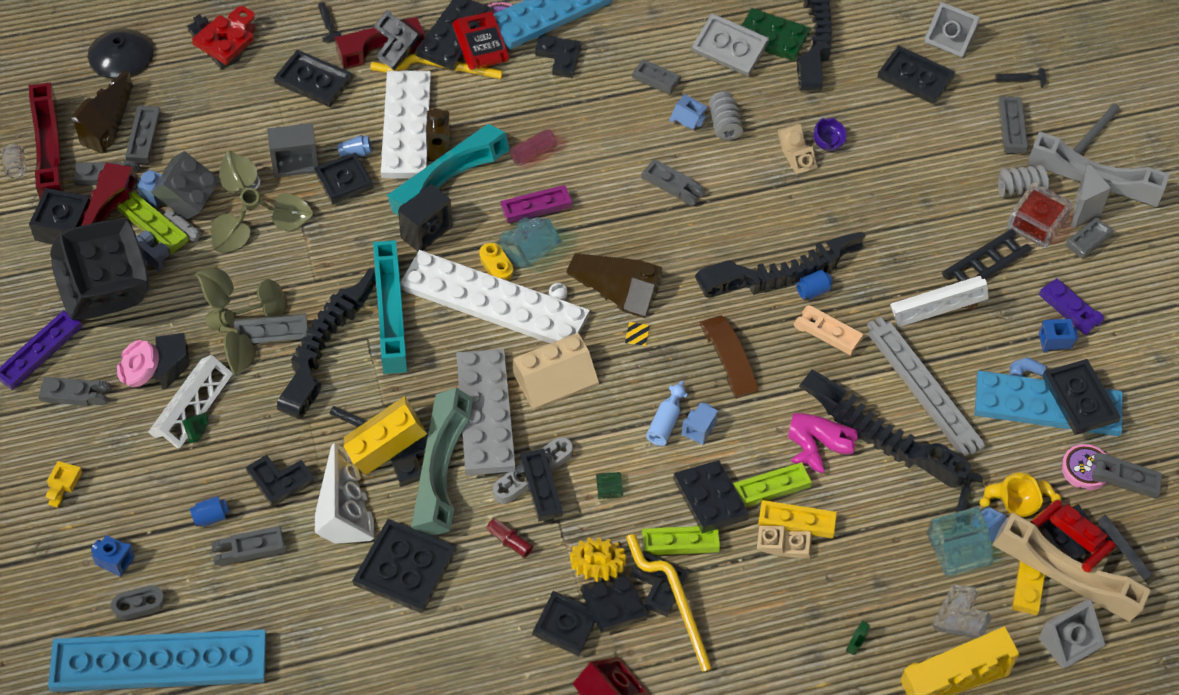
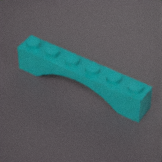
[387,123,510,215]
[373,240,407,374]

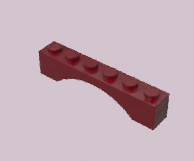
[28,82,64,199]
[82,162,137,226]

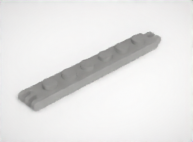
[867,317,985,458]

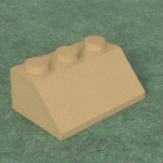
[513,333,599,411]

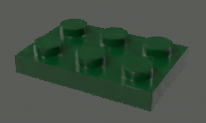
[741,8,810,62]

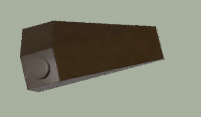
[72,70,133,154]
[566,253,662,319]

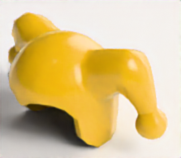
[979,472,1062,517]

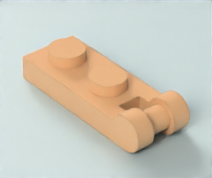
[794,305,863,356]

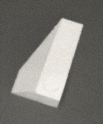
[315,443,374,544]

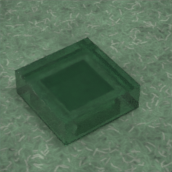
[596,472,623,499]

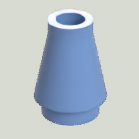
[338,135,372,157]

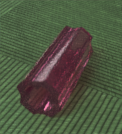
[510,129,557,166]

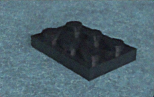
[877,45,955,105]
[274,49,353,107]
[1042,359,1121,435]
[673,460,749,534]

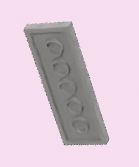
[456,349,515,475]

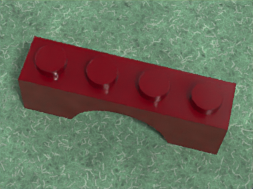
[335,16,425,70]

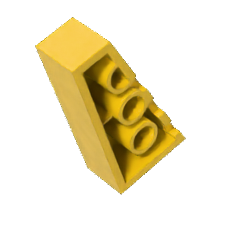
[900,626,1019,695]

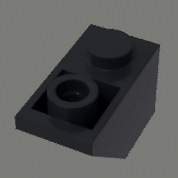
[154,333,190,390]

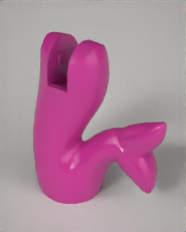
[788,413,858,473]

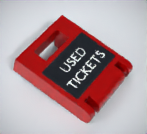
[452,11,509,70]

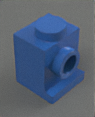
[1038,319,1078,353]
[91,535,135,577]

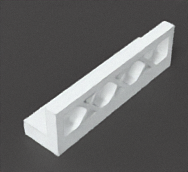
[890,275,989,327]
[148,355,233,448]

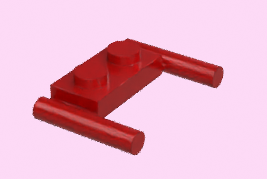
[1030,500,1116,572]

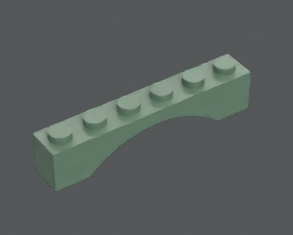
[411,388,473,536]

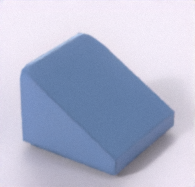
[971,507,1007,542]

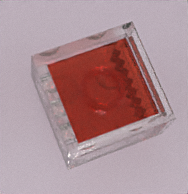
[1006,182,1073,249]

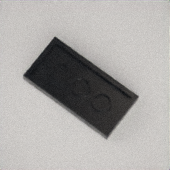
[415,0,494,71]

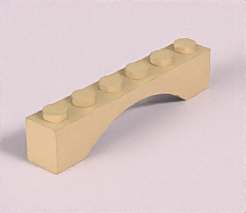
[992,513,1150,622]

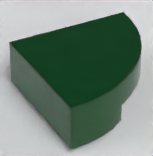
[182,412,208,443]
[846,620,870,656]

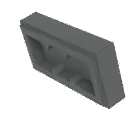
[632,59,681,95]
[1065,217,1114,259]

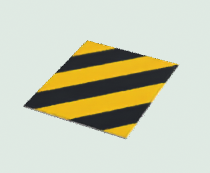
[625,322,650,346]

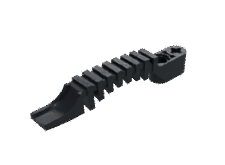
[797,0,832,91]
[695,231,866,298]
[277,268,376,420]
[799,370,970,488]

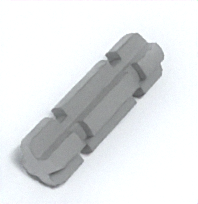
[163,209,202,242]

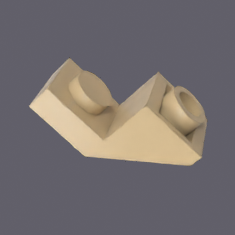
[778,124,817,174]

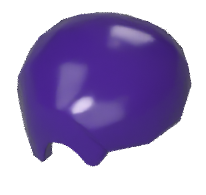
[813,118,847,151]

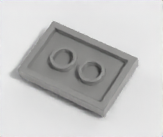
[691,13,769,77]

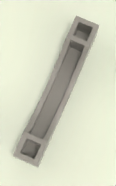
[1028,131,1170,207]

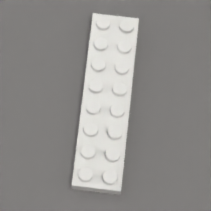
[400,250,589,344]

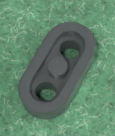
[111,585,165,620]

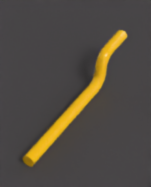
[370,54,503,79]
[626,534,712,672]

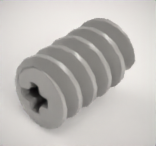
[709,91,743,140]
[998,165,1049,197]

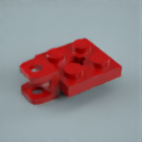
[192,6,255,65]

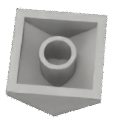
[924,1,980,57]
[1070,165,1111,228]
[1039,599,1105,668]

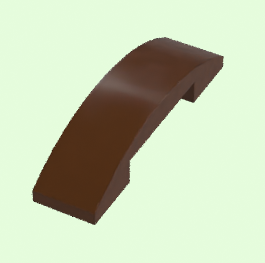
[700,315,758,399]

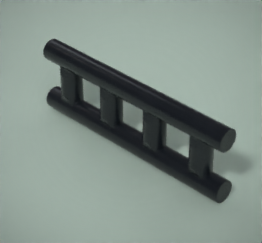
[942,229,1032,282]

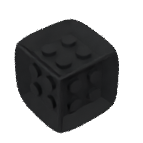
[50,219,149,320]

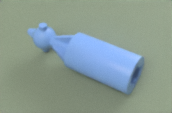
[646,381,687,446]

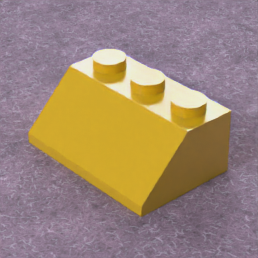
[344,396,427,475]

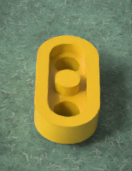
[479,243,513,281]

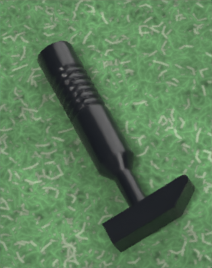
[318,2,342,43]
[995,68,1046,88]
[330,406,367,427]
[953,472,983,524]

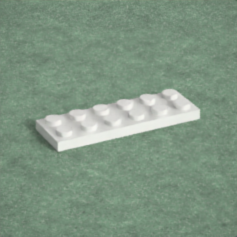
[381,71,431,178]

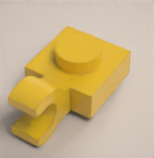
[46,461,82,508]

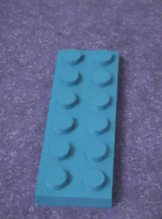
[494,0,612,49]
[974,370,1122,437]

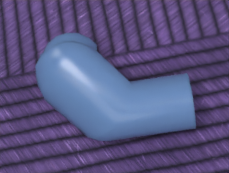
[1009,357,1046,376]

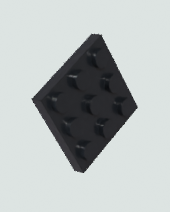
[352,518,456,614]

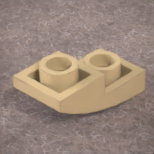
[757,526,812,559]

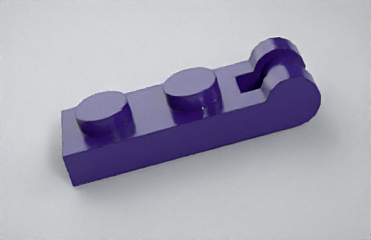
[1039,278,1104,334]

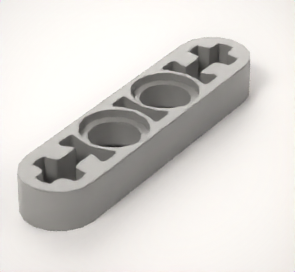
[493,437,572,504]

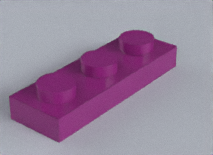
[500,185,572,224]

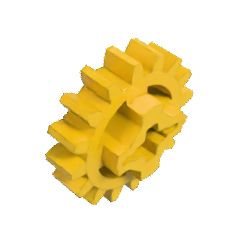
[570,537,626,581]

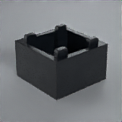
[398,184,453,251]
[29,188,91,244]

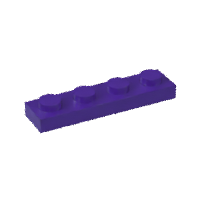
[0,310,82,391]

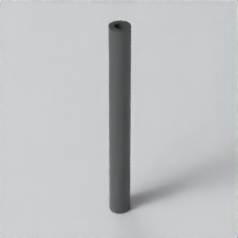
[1073,104,1120,154]

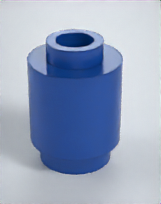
[796,270,833,300]
[190,496,230,527]

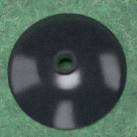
[87,28,153,79]

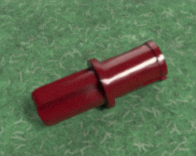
[486,518,533,559]

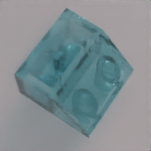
[495,217,562,267]
[926,507,994,577]

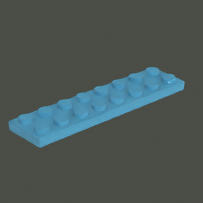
[48,630,267,692]

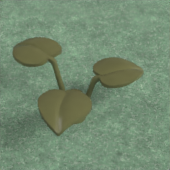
[211,150,313,252]
[195,268,287,376]

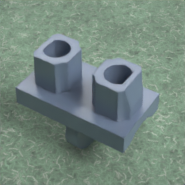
[136,230,170,272]

